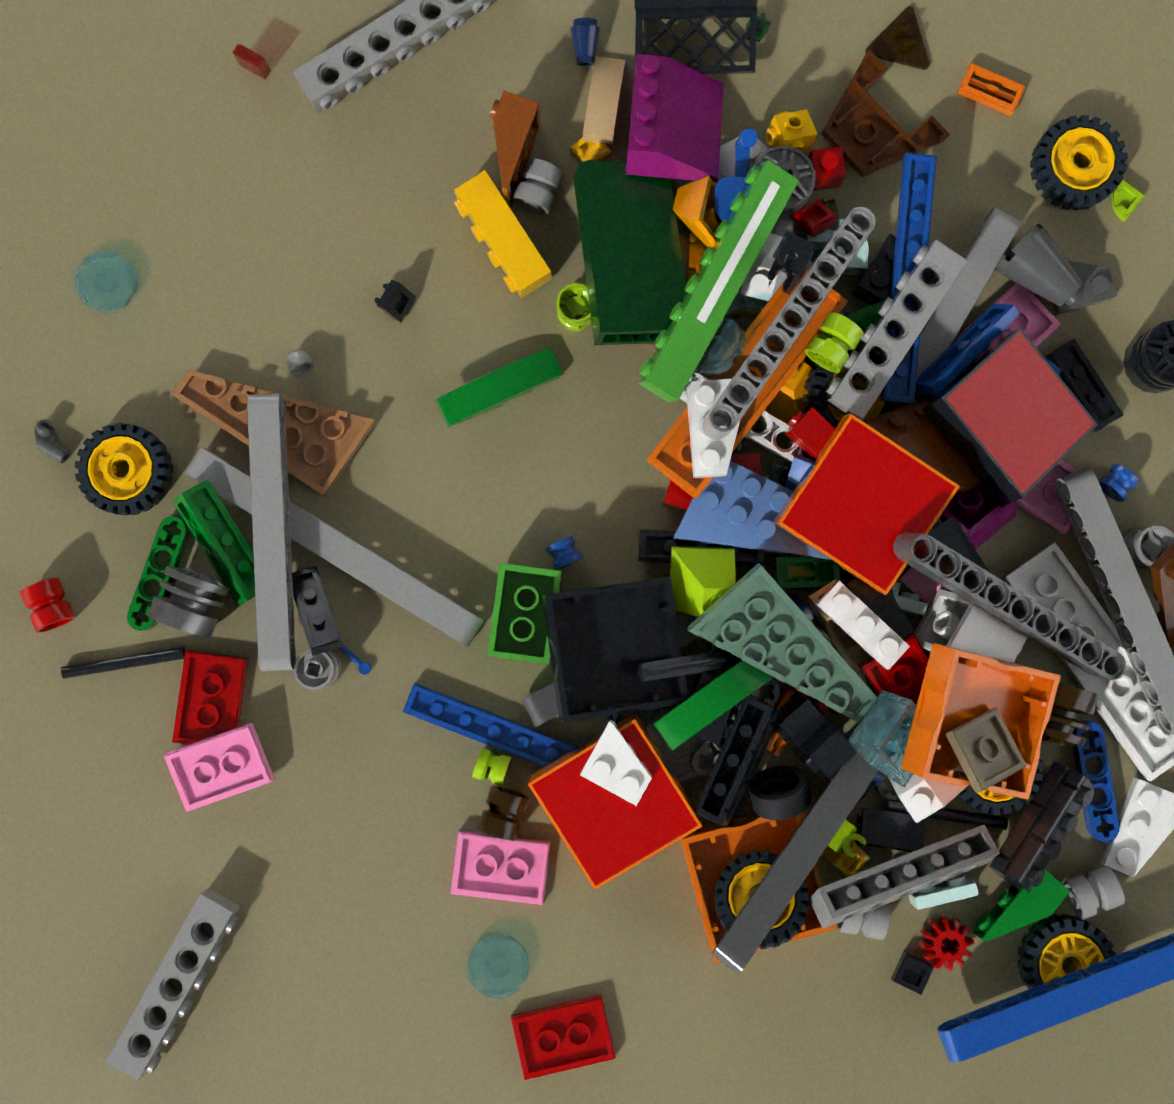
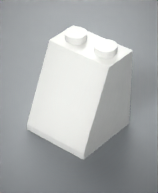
[914,589,1028,663]

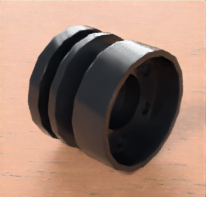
[1123,320,1174,394]

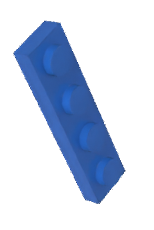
[916,304,1020,395]

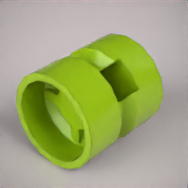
[556,283,592,332]
[805,312,864,373]

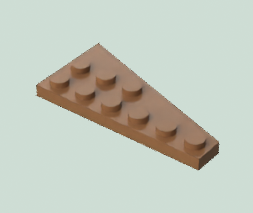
[172,370,377,497]

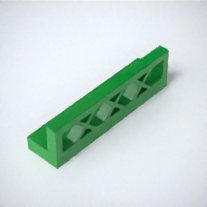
[173,479,255,606]

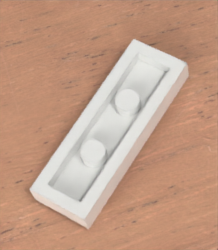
[816,581,910,670]

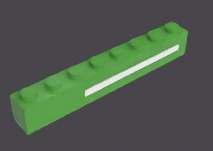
[637,160,799,403]

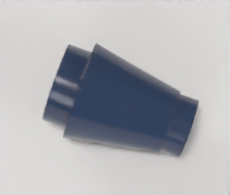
[570,18,600,66]

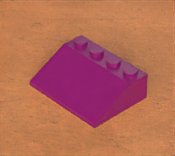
[626,54,724,183]

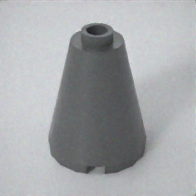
[995,222,1083,307]

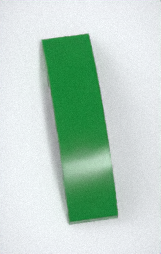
[653,660,774,751]

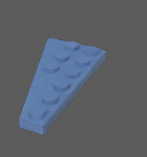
[673,461,832,560]

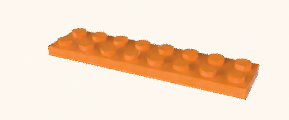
[646,268,848,499]

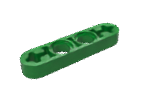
[127,516,190,631]

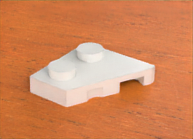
[580,720,652,806]

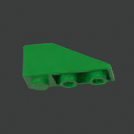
[973,869,1071,942]

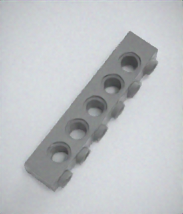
[825,240,968,420]
[809,824,1000,929]
[105,888,241,1081]

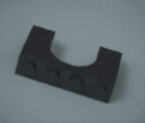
[844,516,990,639]

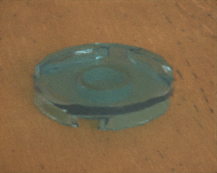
[74,251,138,313]
[695,318,746,378]
[466,933,529,999]

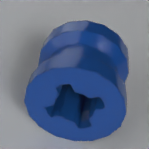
[1099,464,1139,502]
[545,535,583,570]

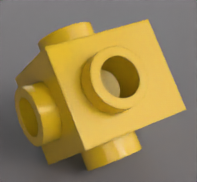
[766,109,818,153]

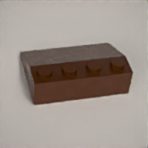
[863,396,982,494]

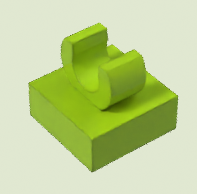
[828,819,867,859]

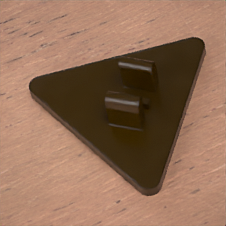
[865,6,930,70]

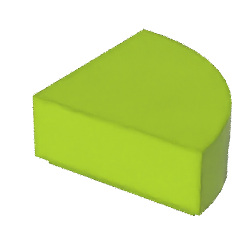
[1111,179,1145,222]

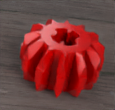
[919,915,975,971]

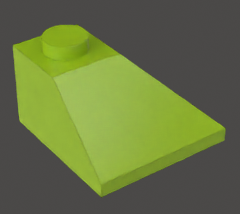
[670,546,736,617]

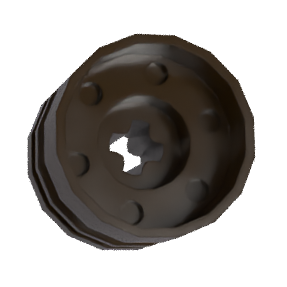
[1042,683,1098,747]

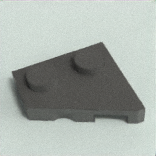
[1052,260,1117,316]

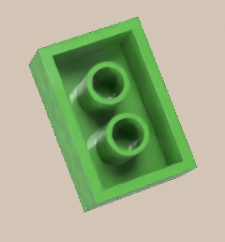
[487,563,562,665]

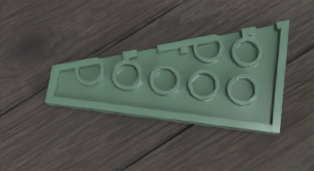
[686,563,880,722]

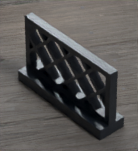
[635,0,758,74]

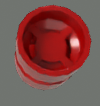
[20,577,75,633]

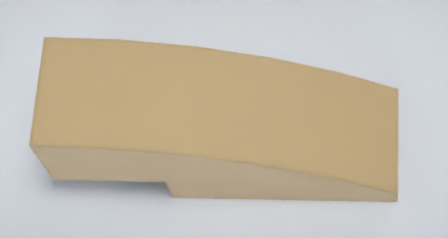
[583,56,625,145]

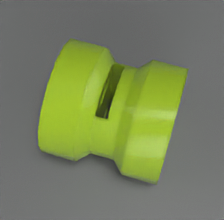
[472,748,511,787]

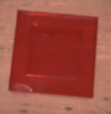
[232,44,270,79]

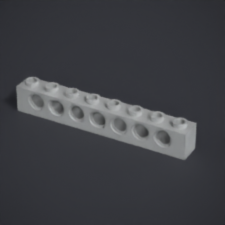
[292,0,496,113]

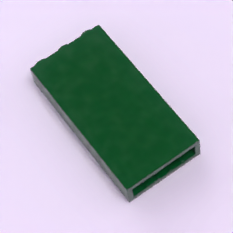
[573,160,687,345]

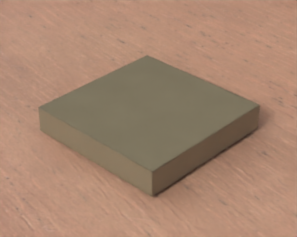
[945,707,1027,793]

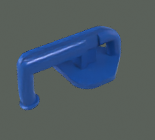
[714,128,758,221]

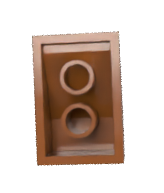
[490,90,541,208]

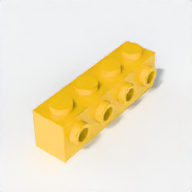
[454,170,552,299]

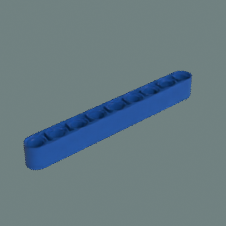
[937,933,1174,1062]

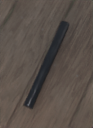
[61,647,186,679]
[884,799,1008,830]

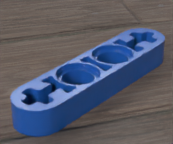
[1073,720,1119,842]

